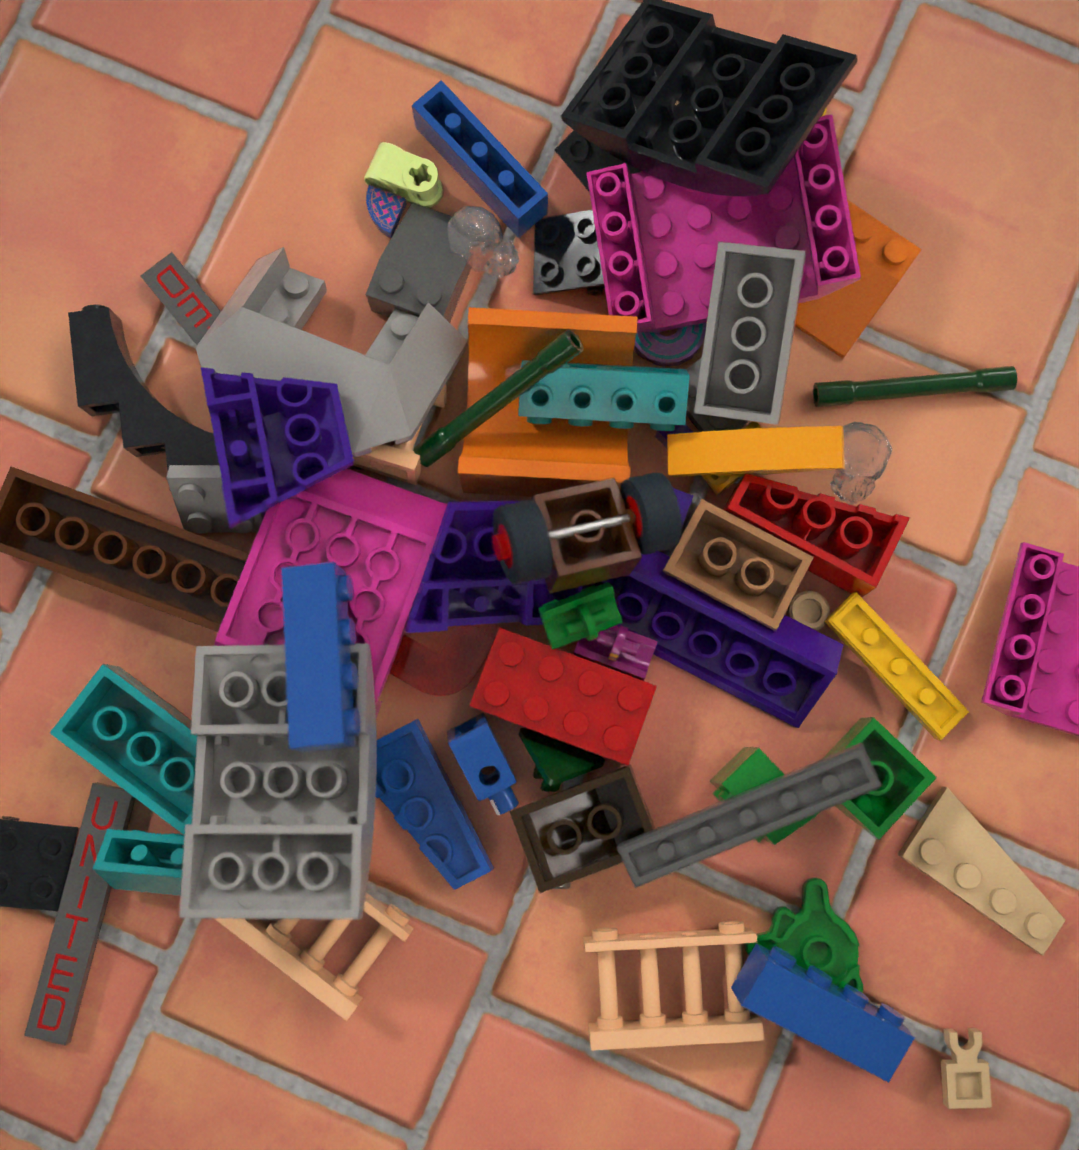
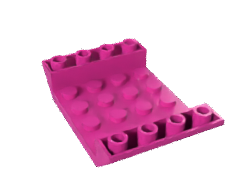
[586,114,861,332]
[214,469,447,718]
[981,542,1079,736]

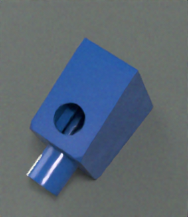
[447,712,519,815]

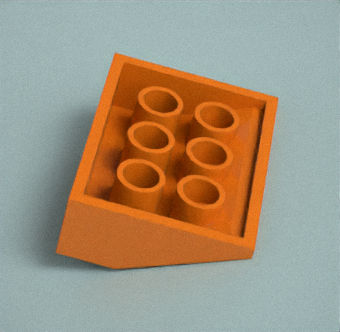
[795,199,922,359]

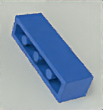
[411,80,548,238]
[282,562,361,752]
[731,943,915,1082]

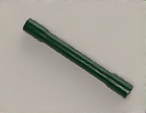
[413,329,583,467]
[813,366,1017,407]

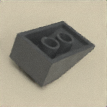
[365,203,485,323]

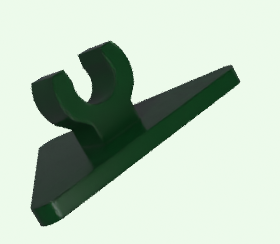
[518,728,605,792]

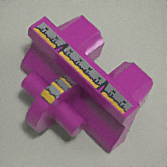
[573,625,658,681]

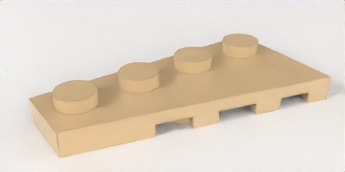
[898,787,1065,955]

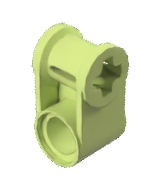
[364,142,443,208]

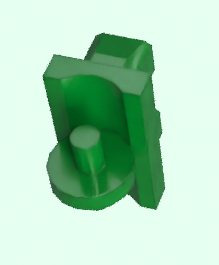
[538,582,623,650]

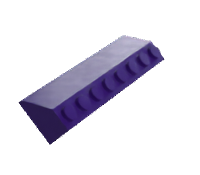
[553,551,844,728]

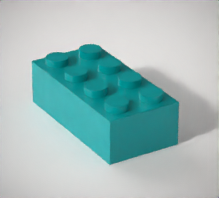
[50,664,197,835]

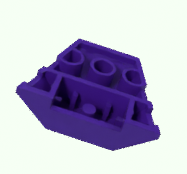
[200,367,354,529]
[404,500,554,633]

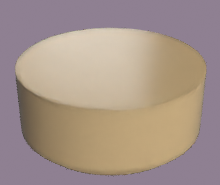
[787,591,830,630]

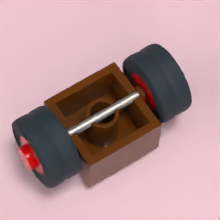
[493,473,681,594]

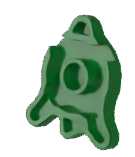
[744,877,863,992]

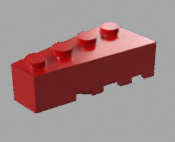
[723,473,910,597]

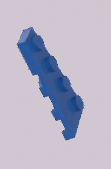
[376,719,494,890]

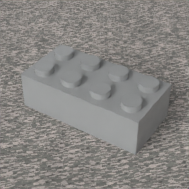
[694,242,806,425]

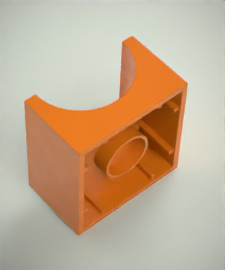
[458,307,638,497]

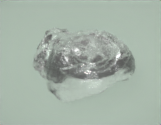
[448,206,519,278]
[830,422,893,505]

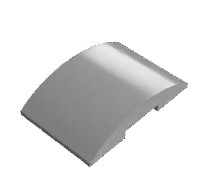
[180,643,377,919]

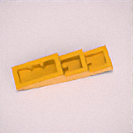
[667,426,845,477]

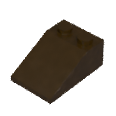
[510,764,655,893]

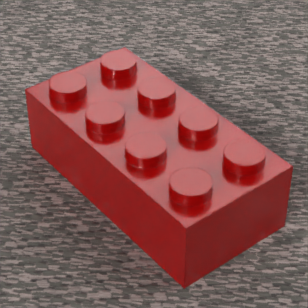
[470,627,657,766]

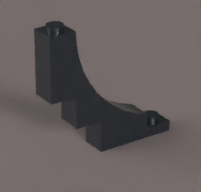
[68,305,219,491]

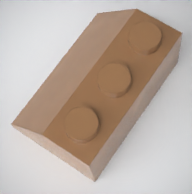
[663,499,814,631]

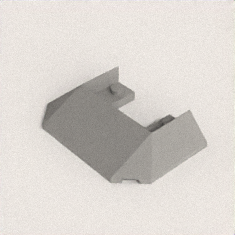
[196,247,468,457]

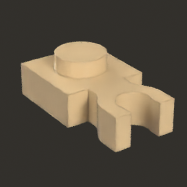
[941,1028,992,1109]

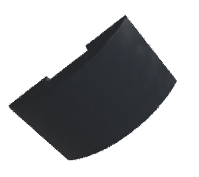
[561,0,858,197]

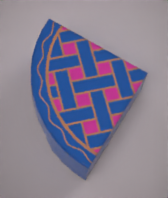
[366,185,407,238]

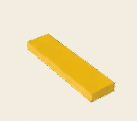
[824,592,969,740]

